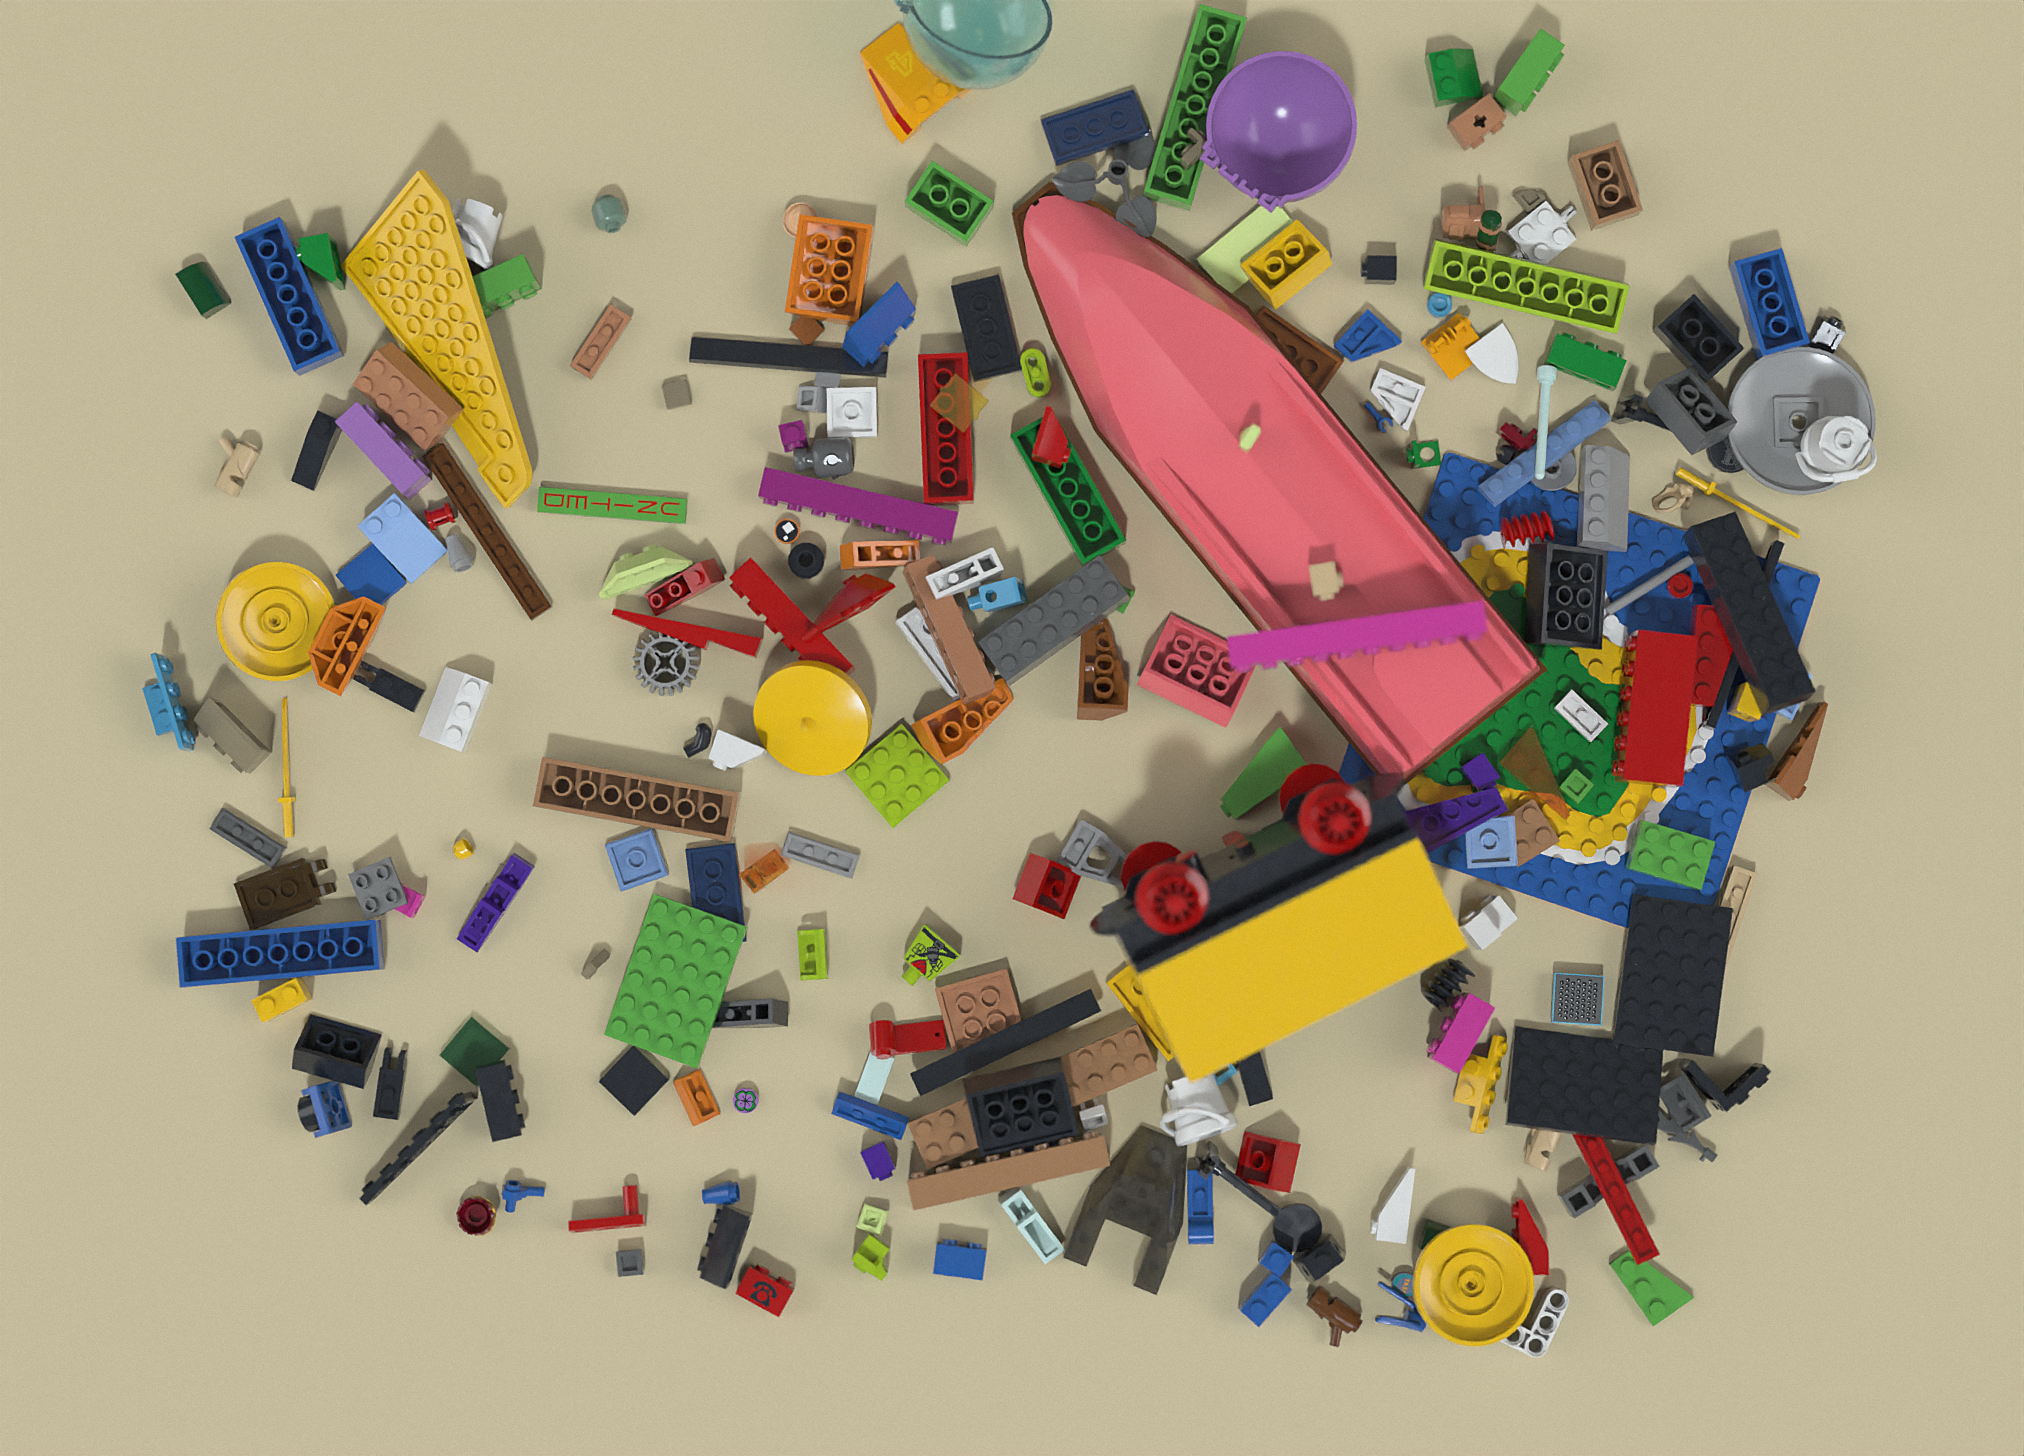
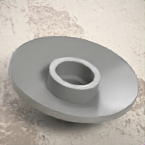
[1531,452,1577,491]

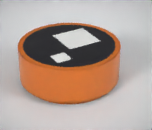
[775,519,800,544]

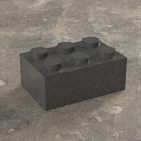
[1645,367,1738,455]

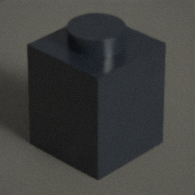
[1360,255,1397,285]

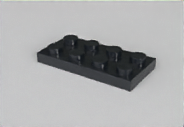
[951,274,1022,382]

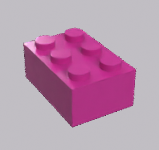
[1426,992,1495,1074]

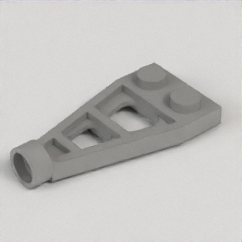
[1056,819,1127,888]

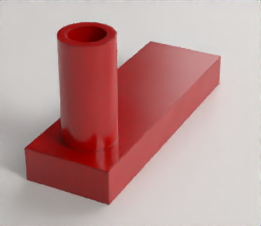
[568,1185,646,1233]

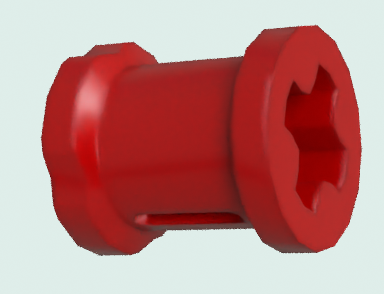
[424,502,456,531]

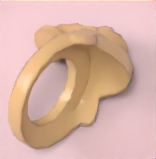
[1652,483,1693,514]

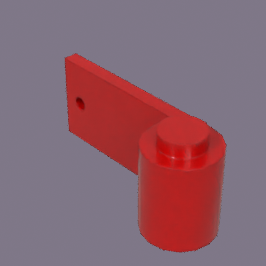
[869,1020,947,1060]

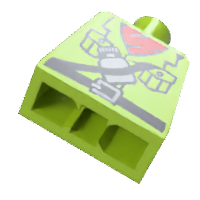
[901,925,961,986]

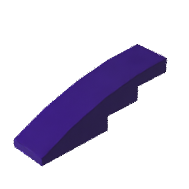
[457,853,535,952]

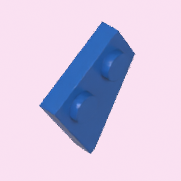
[1333,309,1402,363]

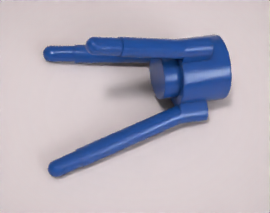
[1375,1281,1426,1332]

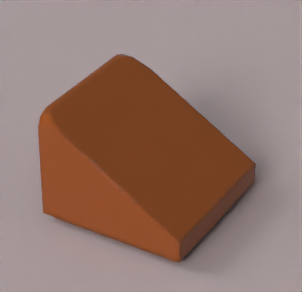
[789,316,825,346]

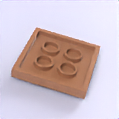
[935,968,1021,1053]

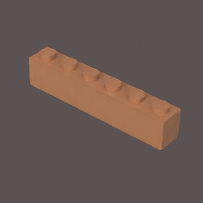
[902,555,995,705]

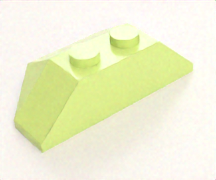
[599,544,695,601]

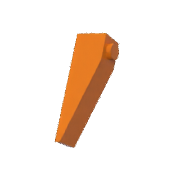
[911,677,1014,765]

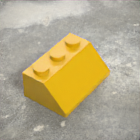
[1240,219,1332,310]

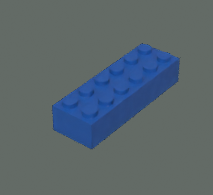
[235,217,345,376]

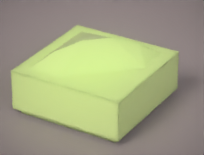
[1239,424,1261,453]
[856,1203,889,1236]

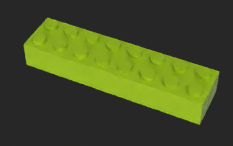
[1423,238,1630,334]

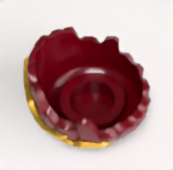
[456,1196,496,1236]

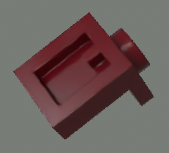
[1496,422,1537,452]

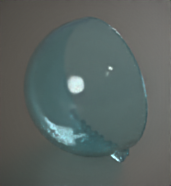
[894,0,1052,90]

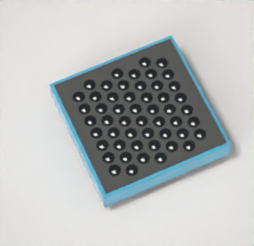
[1551,973,1605,1026]

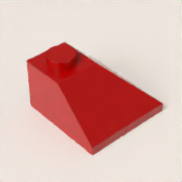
[1032,406,1071,468]

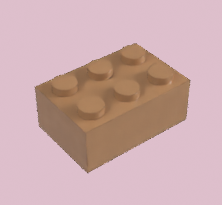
[1568,140,1643,231]

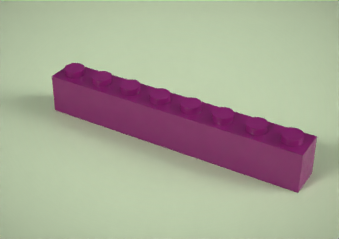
[758,467,959,546]

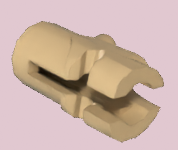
[214,436,260,498]
[1524,1129,1562,1172]

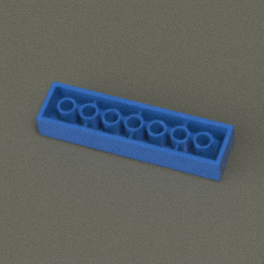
[176,920,385,988]

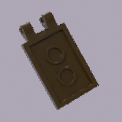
[234,858,336,930]

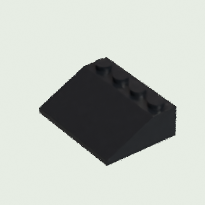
[1524,543,1608,650]
[962,1057,1079,1158]

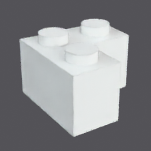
[1459,895,1518,950]

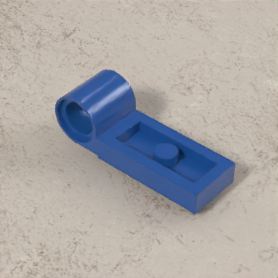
[1187,1169,1214,1245]

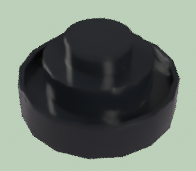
[788,542,825,579]

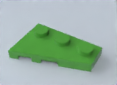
[1609,1249,1694,1326]

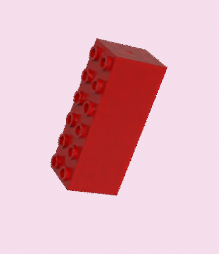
[1611,630,1698,788]

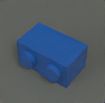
[933,1238,987,1281]
[1238,1271,1292,1327]

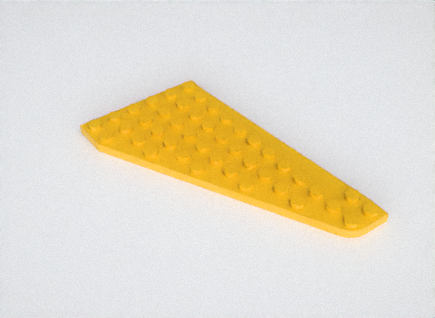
[340,169,533,509]

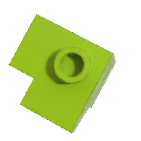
[851,1233,890,1281]

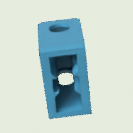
[967,577,1028,613]

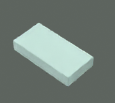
[854,1052,895,1105]

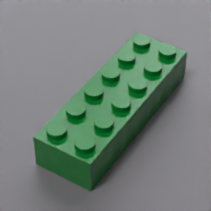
[1010,416,1126,567]

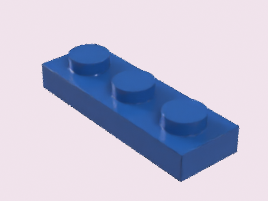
[831,1091,909,1140]

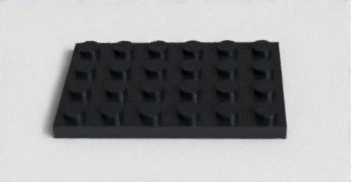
[1613,894,1733,1057]
[1505,1026,1663,1145]

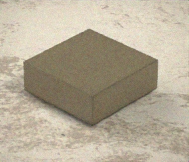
[662,379,692,410]

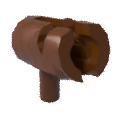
[1306,1285,1363,1347]

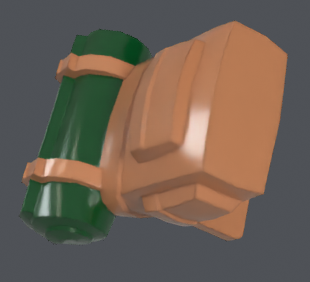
[1441,187,1502,252]

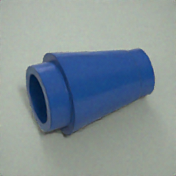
[702,1180,740,1205]

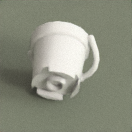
[452,198,503,276]
[1795,416,1877,483]
[1160,1073,1238,1146]

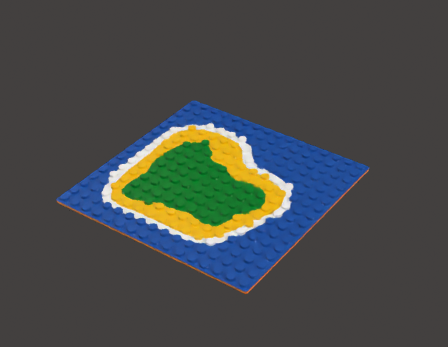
[1339,453,1820,929]

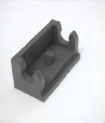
[1660,1073,1712,1133]

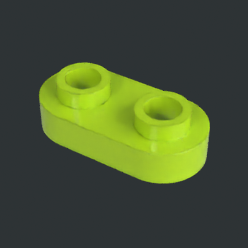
[1020,348,1051,398]

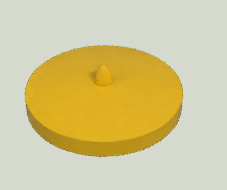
[215,562,335,681]
[753,660,872,776]
[1412,1224,1534,1347]

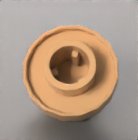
[783,203,818,239]

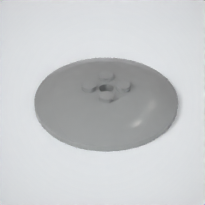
[1727,347,1876,495]

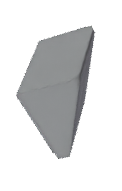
[814,372,841,388]
[796,386,827,413]

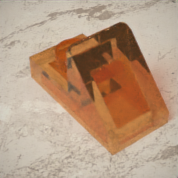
[739,849,790,894]

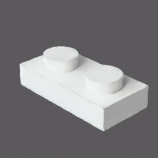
[1554,690,1608,742]

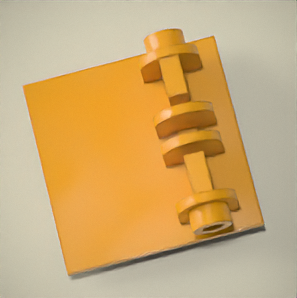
[1420,312,1480,381]

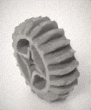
[632,632,700,696]

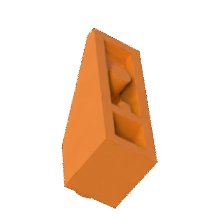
[839,540,920,570]

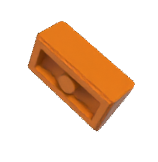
[673,1069,721,1126]

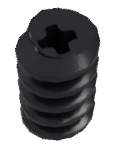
[1421,958,1476,1013]

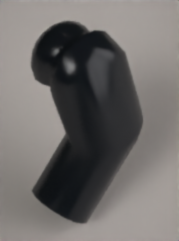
[683,723,712,758]

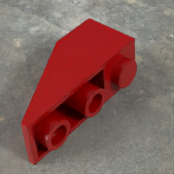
[645,558,725,617]
[1511,1198,1549,1275]

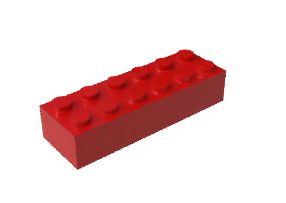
[918,352,974,506]
[729,557,855,676]

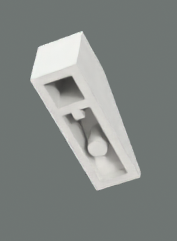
[926,547,1004,600]
[1370,1167,1415,1244]

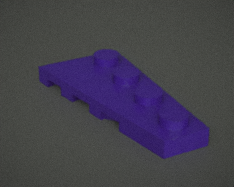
[1403,788,1509,854]

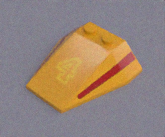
[860,23,978,144]

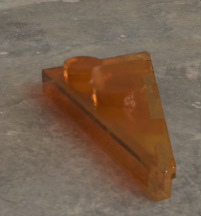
[1499,727,1570,820]

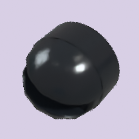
[1496,444,1517,465]

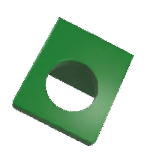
[1406,440,1441,469]

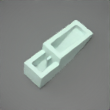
[998,1187,1065,1265]

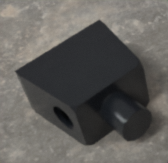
[1293,1234,1346,1282]

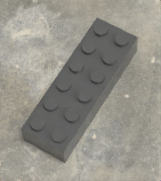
[978,555,1131,686]

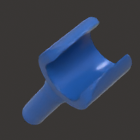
[1364,402,1393,432]

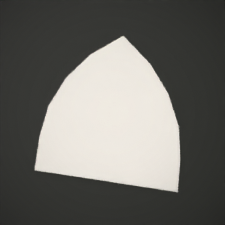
[1465,323,1518,384]

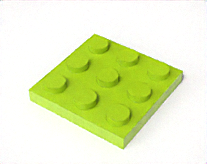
[845,724,950,828]

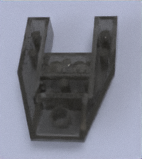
[1063,1125,1188,1295]

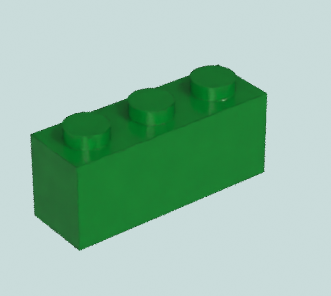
[1543,332,1627,391]

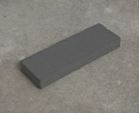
[210,808,287,869]

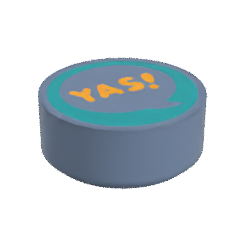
[1391,1272,1413,1298]

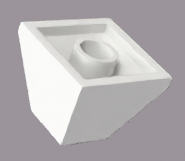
[709,729,768,771]

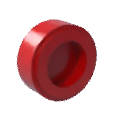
[1667,573,1693,599]

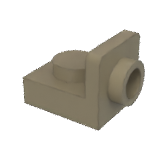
[1180,128,1208,170]

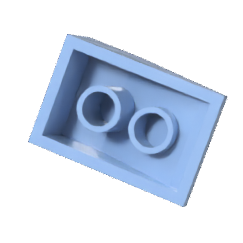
[358,493,448,584]

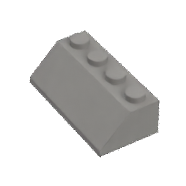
[1577,445,1630,552]

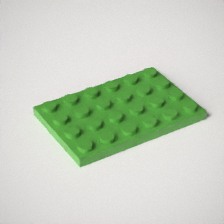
[604,894,748,1068]

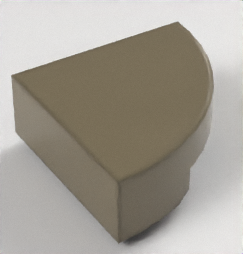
[1512,190,1548,215]
[581,948,610,980]

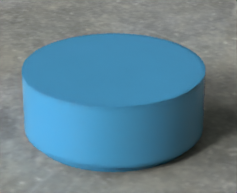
[1427,292,1452,318]

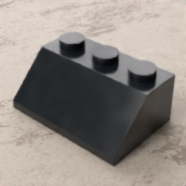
[292,1014,382,1089]
[697,1205,753,1289]

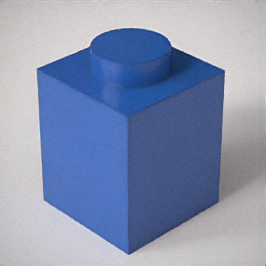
[1258,1240,1294,1277]

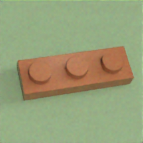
[570,304,632,380]

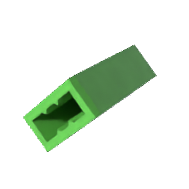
[1220,727,1307,820]

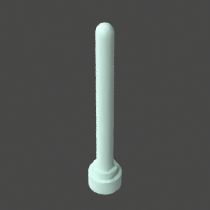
[1535,365,1557,480]

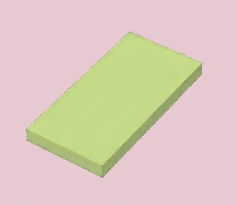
[1196,206,1293,294]

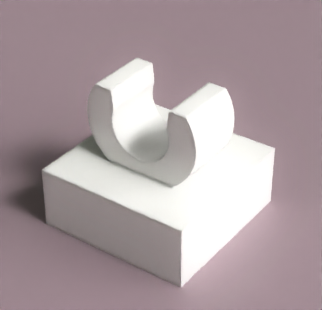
[1079,1098,1109,1131]

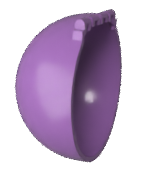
[1200,51,1357,213]

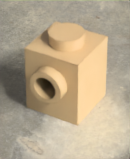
[1308,562,1343,601]

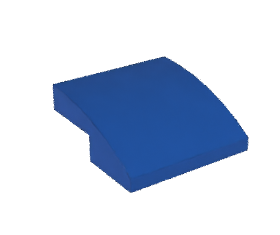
[336,543,407,605]

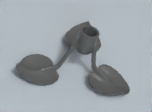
[1053,127,1157,237]

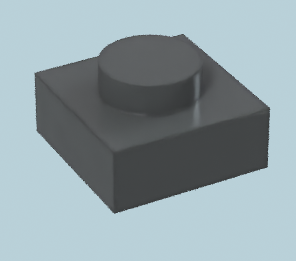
[616,1249,644,1277]

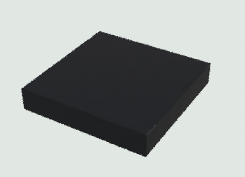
[599,1046,670,1116]

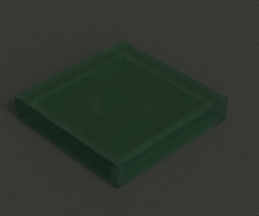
[439,1017,510,1087]

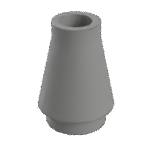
[445,534,474,573]

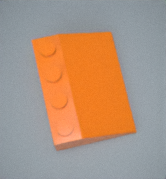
[785,214,874,326]

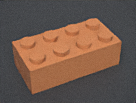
[353,342,464,451]

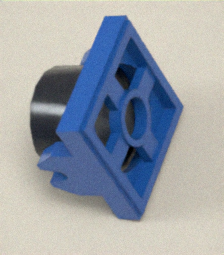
[297,1081,352,1138]

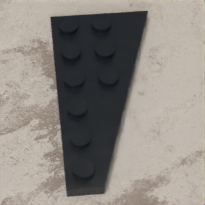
[359,1091,478,1205]

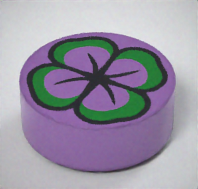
[733,1088,758,1113]

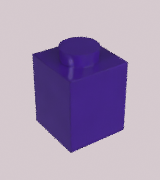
[1460,753,1500,792]
[860,1141,896,1181]

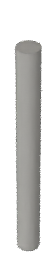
[1604,555,1693,616]

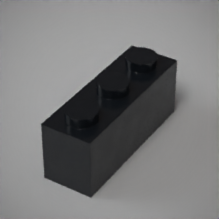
[475,1059,526,1142]

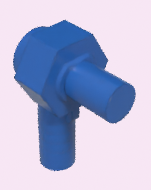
[502,1180,545,1212]

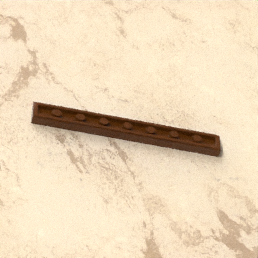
[422,443,552,621]

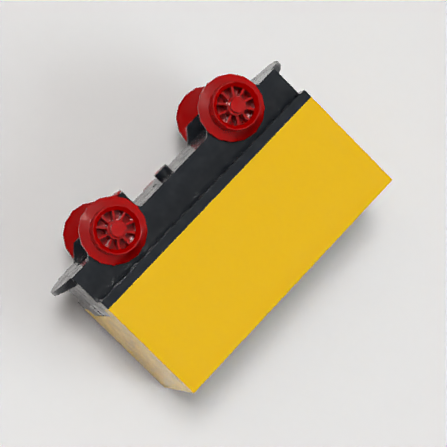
[1090,763,1468,1084]

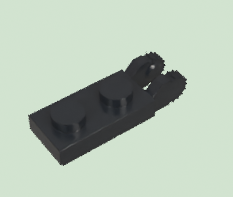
[353,661,425,713]
[373,1047,407,1120]

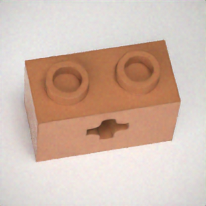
[1447,93,1507,151]

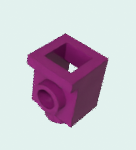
[778,420,809,453]

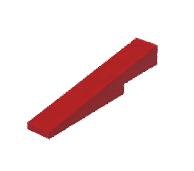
[612,609,763,658]

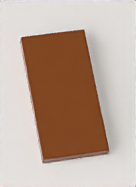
[1256,305,1344,394]

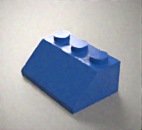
[842,282,916,367]

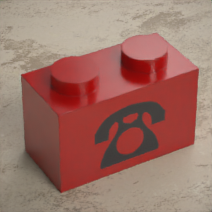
[735,1264,794,1318]

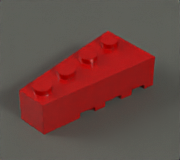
[1690,604,1733,708]

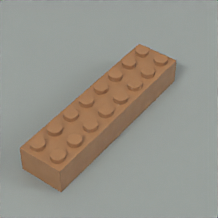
[533,757,741,843]
[907,1130,1110,1211]

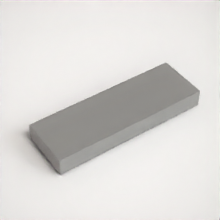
[781,832,860,879]

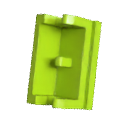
[797,929,828,981]

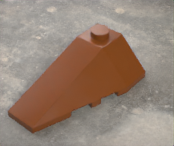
[1077,618,1129,721]
[1764,701,1828,801]

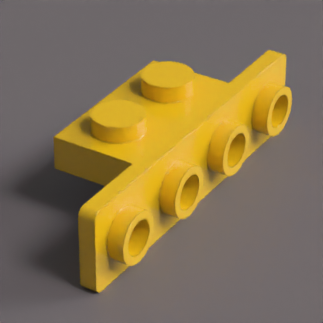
[1453,1034,1508,1134]

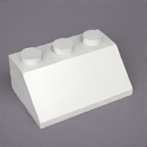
[419,667,492,753]

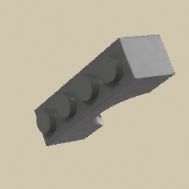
[1557,1144,1660,1218]

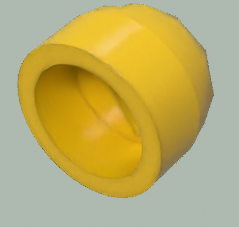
[452,838,474,860]

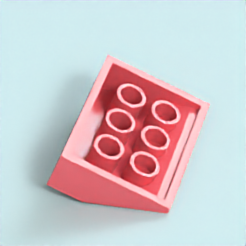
[1137,614,1256,728]

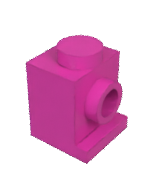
[395,883,426,918]

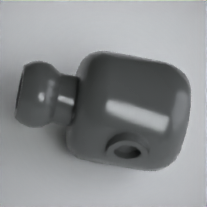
[793,437,854,480]

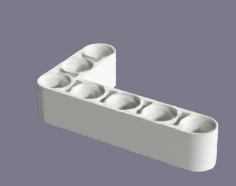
[1500,1287,1569,1358]

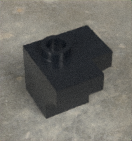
[1724,742,1774,793]

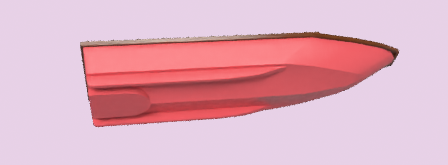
[1012,182,1548,785]

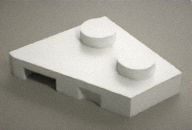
[1370,368,1426,432]

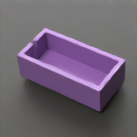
[335,401,432,500]

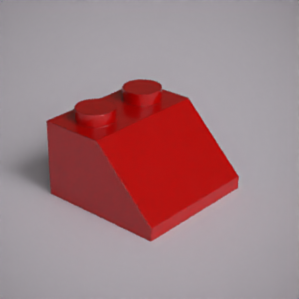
[1012,853,1081,920]
[1235,1131,1301,1193]

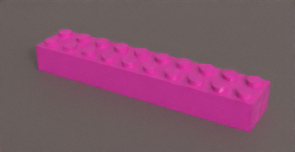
[1227,601,1487,673]

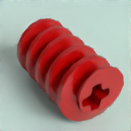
[1500,510,1554,549]

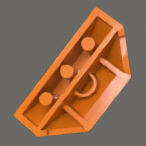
[308,596,386,696]

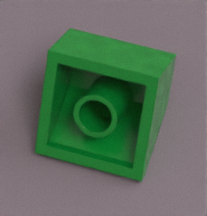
[1425,48,1483,108]
[296,233,345,290]

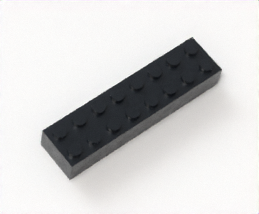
[1683,511,1816,716]

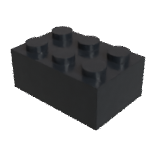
[1653,294,1744,383]

